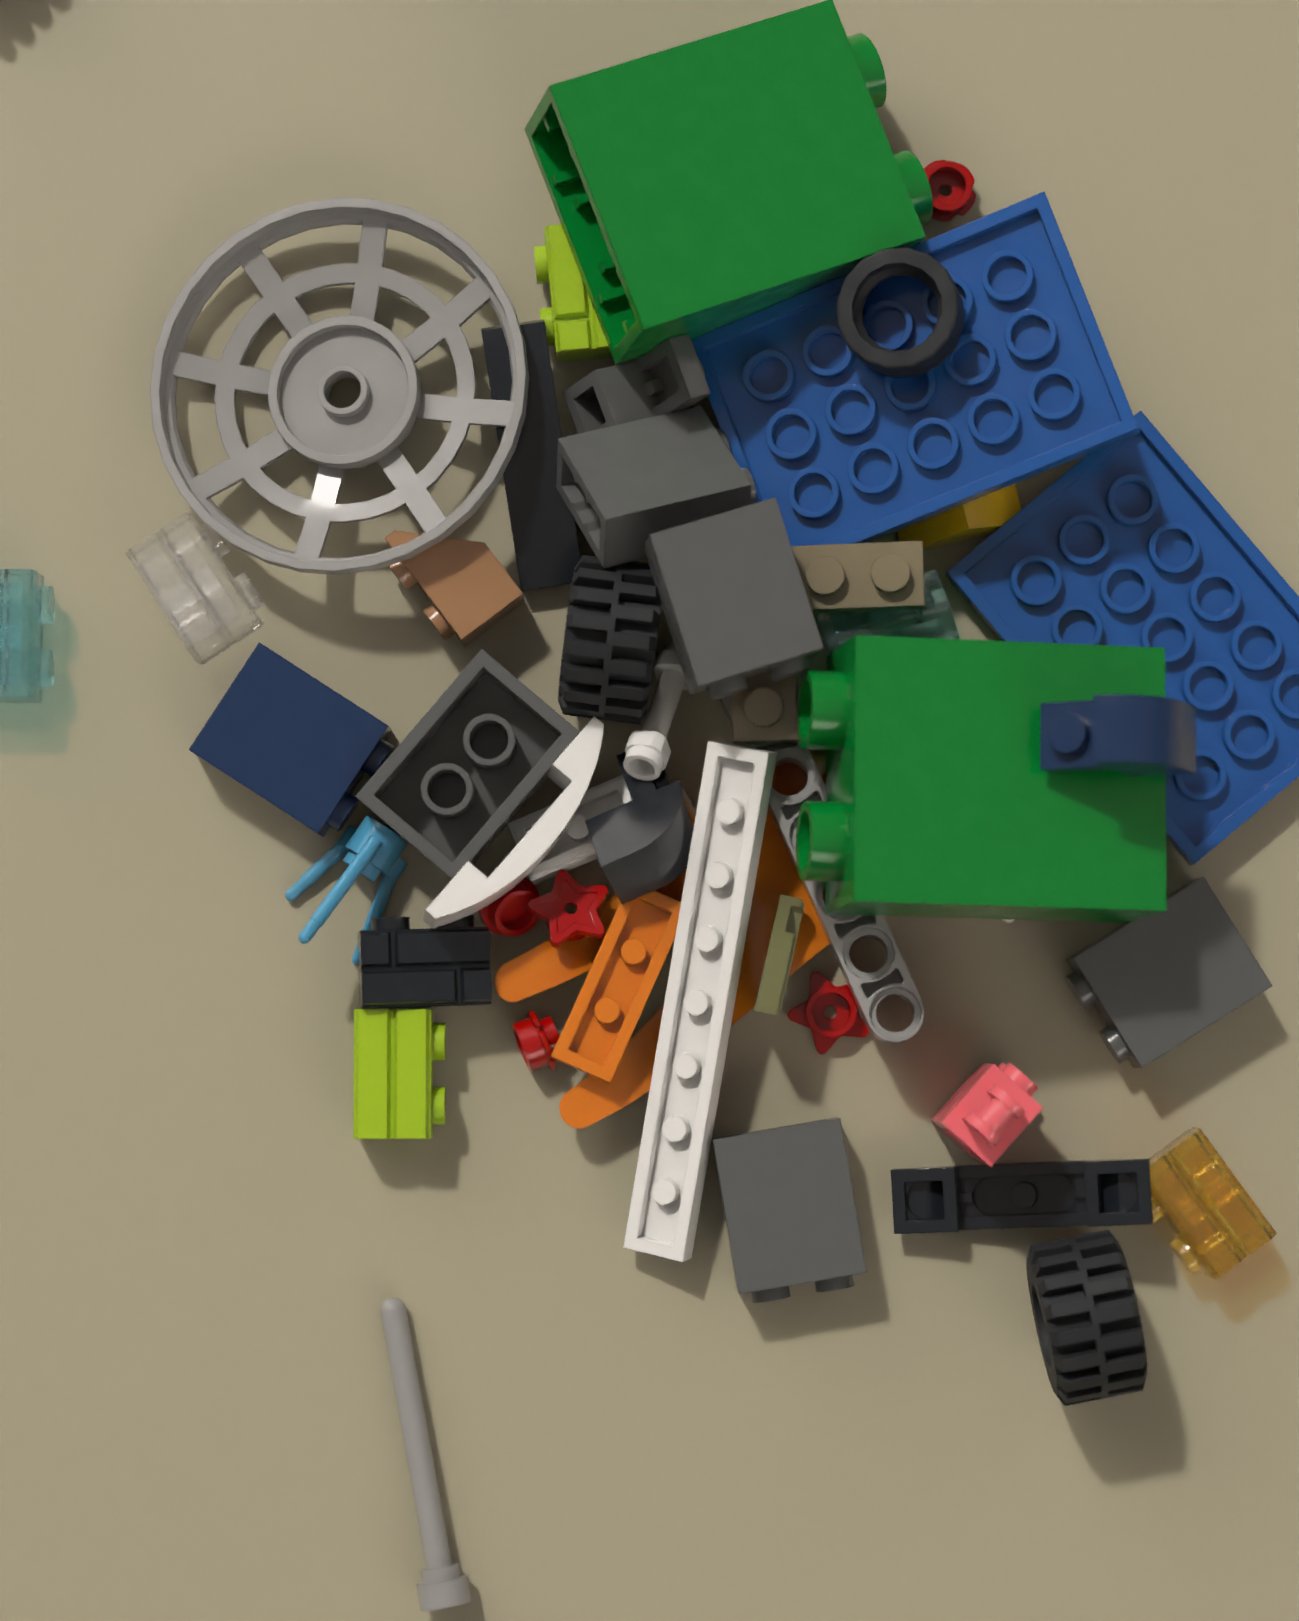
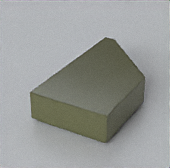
[754,894,805,1016]

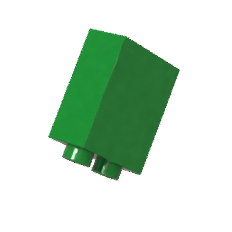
[524,0,933,365]
[796,635,1167,923]

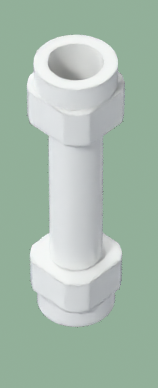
[623,641,689,781]

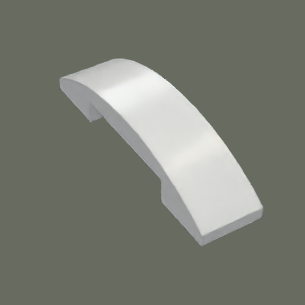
[423,716,604,928]

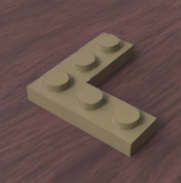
[731,541,925,744]

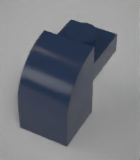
[1040,694,1196,776]

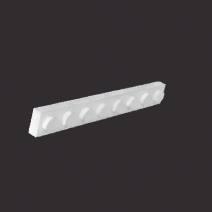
[623,741,777,1262]

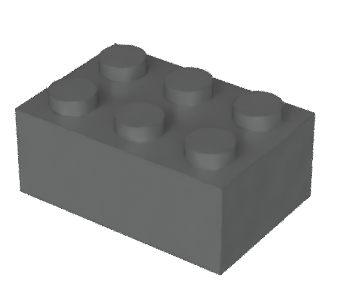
[355,649,580,879]

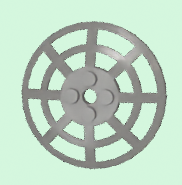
[150,198,529,575]

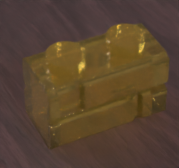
[1150,1127,1277,1279]

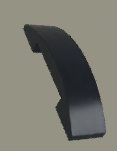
[891,1158,1153,1234]

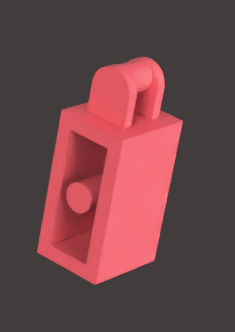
[931,1062,1043,1167]

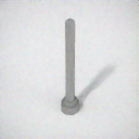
[381,1298,472,1611]

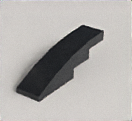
[481,319,580,591]

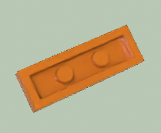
[550,891,681,1084]

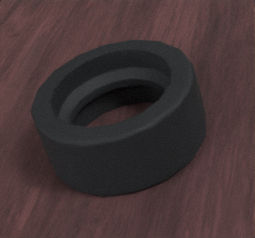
[837,247,964,378]

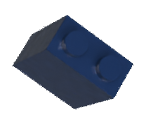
[189,642,394,837]

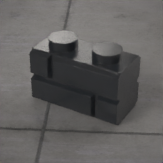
[357,915,492,1009]

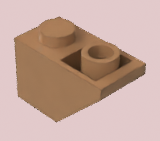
[385,530,525,647]

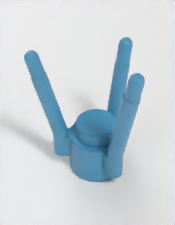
[285,815,408,966]

